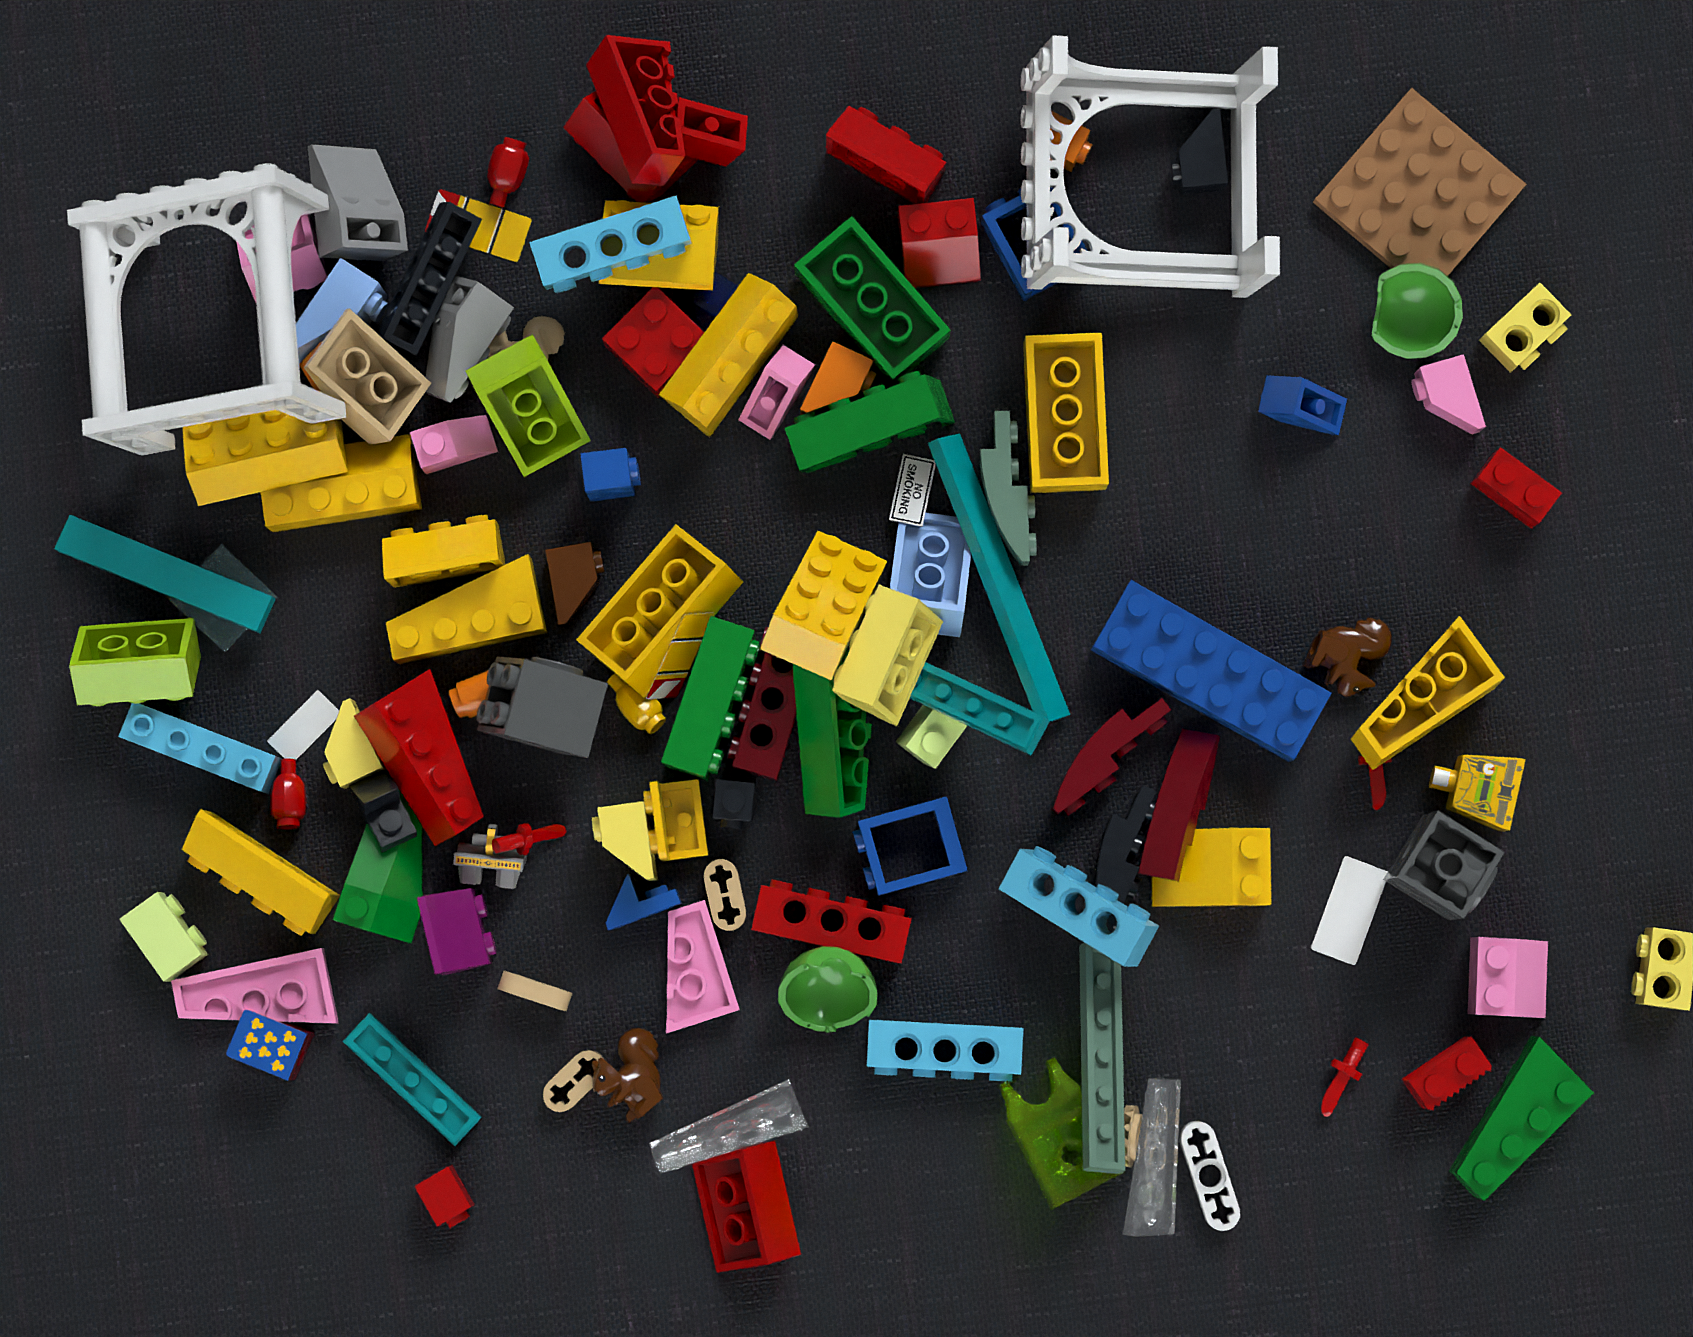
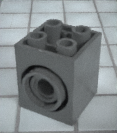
[477,657,608,758]
[1383,811,1505,920]

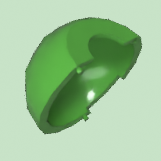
[1372,263,1463,359]
[778,946,877,1033]

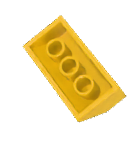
[659,273,798,437]
[261,434,422,532]
[182,809,340,936]

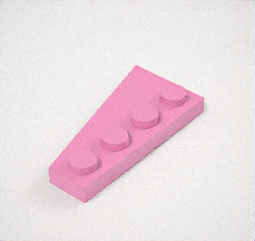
[171,948,339,1024]

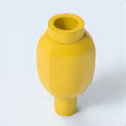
[607,674,666,734]

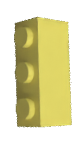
[832,585,943,726]

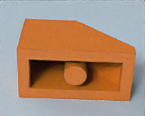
[800,341,877,415]

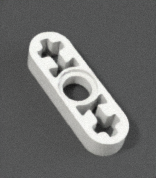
[1179,1121,1240,1231]

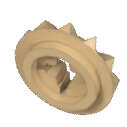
[1124,1105,1144,1168]

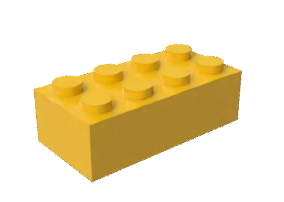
[1023,333,1109,493]
[182,391,348,506]
[576,524,743,698]
[760,531,887,680]

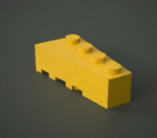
[386,554,547,664]

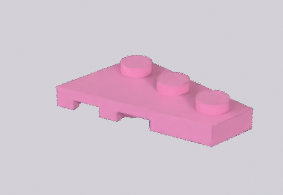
[666,900,740,1033]

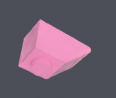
[738,345,815,440]
[1412,354,1486,434]
[410,415,498,475]

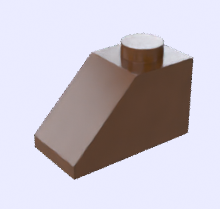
[545,542,605,628]

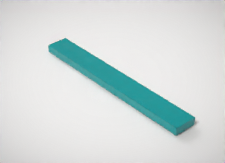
[928,434,1070,723]

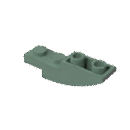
[979,411,1037,566]

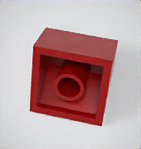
[898,198,981,288]

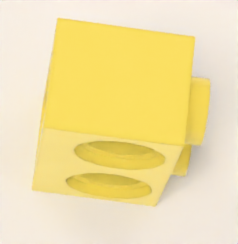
[1479,283,1571,373]
[1631,927,1693,1011]

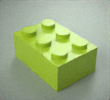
[465,334,591,477]
[69,618,201,706]

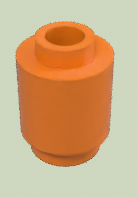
[449,671,489,718]

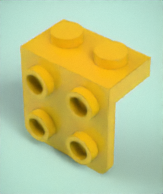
[644,779,708,861]

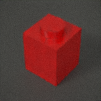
[414,1165,475,1228]

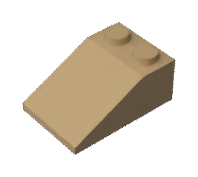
[304,308,431,445]

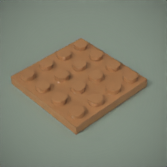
[1313,88,1526,276]

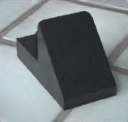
[349,770,417,852]

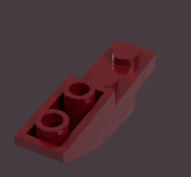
[1051,698,1171,816]

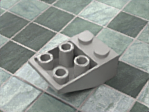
[308,144,408,261]
[425,276,514,403]

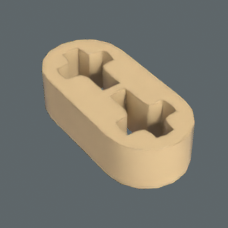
[704,859,746,931]
[497,970,572,1011]
[543,1050,604,1112]

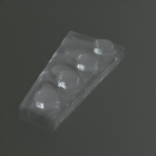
[1123,1078,1181,1236]
[649,1080,808,1174]

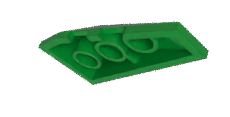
[333,776,423,944]

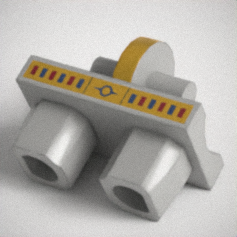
[453,824,527,889]

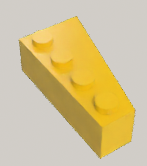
[1351,616,1505,770]

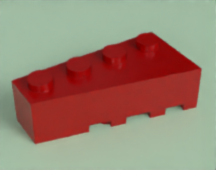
[354,669,484,846]

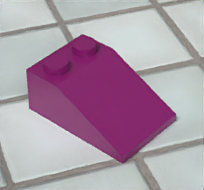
[417,888,496,974]

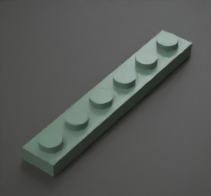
[1079,942,1125,1174]

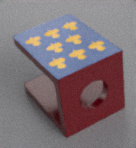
[226,1010,314,1081]

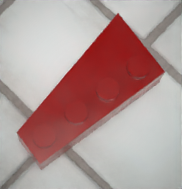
[586,35,685,186]

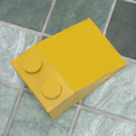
[1151,828,1271,907]

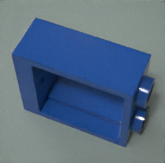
[981,187,1088,301]
[853,796,968,896]

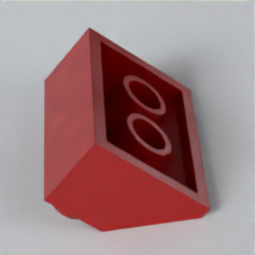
[563,91,698,203]
[826,106,947,204]
[691,1141,801,1273]

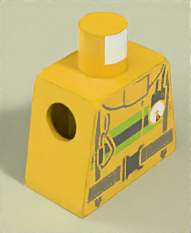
[1429,755,1526,832]

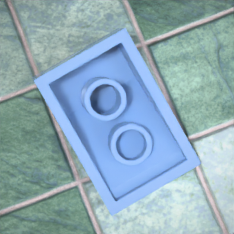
[296,258,388,367]
[890,513,971,637]

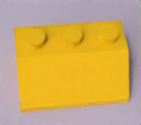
[599,200,719,290]
[382,515,505,588]

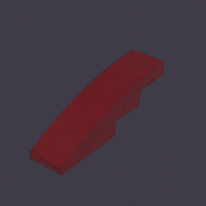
[1138,729,1220,882]

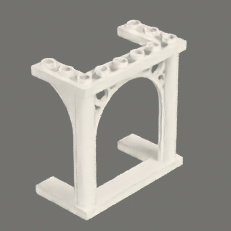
[1021,36,1280,298]
[67,164,346,455]

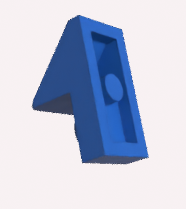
[606,873,682,931]

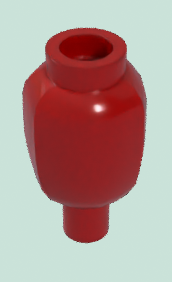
[487,137,529,208]
[270,758,306,830]

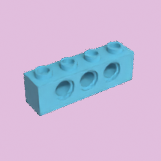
[530,196,692,293]
[118,703,282,794]
[999,846,1159,967]
[867,1020,1023,1082]

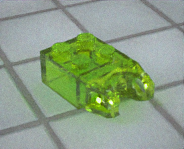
[998,1057,1125,1210]

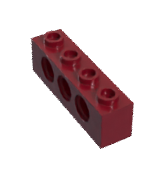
[728,627,797,781]

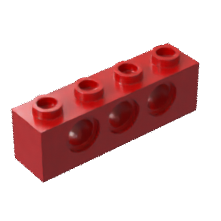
[751,879,912,964]

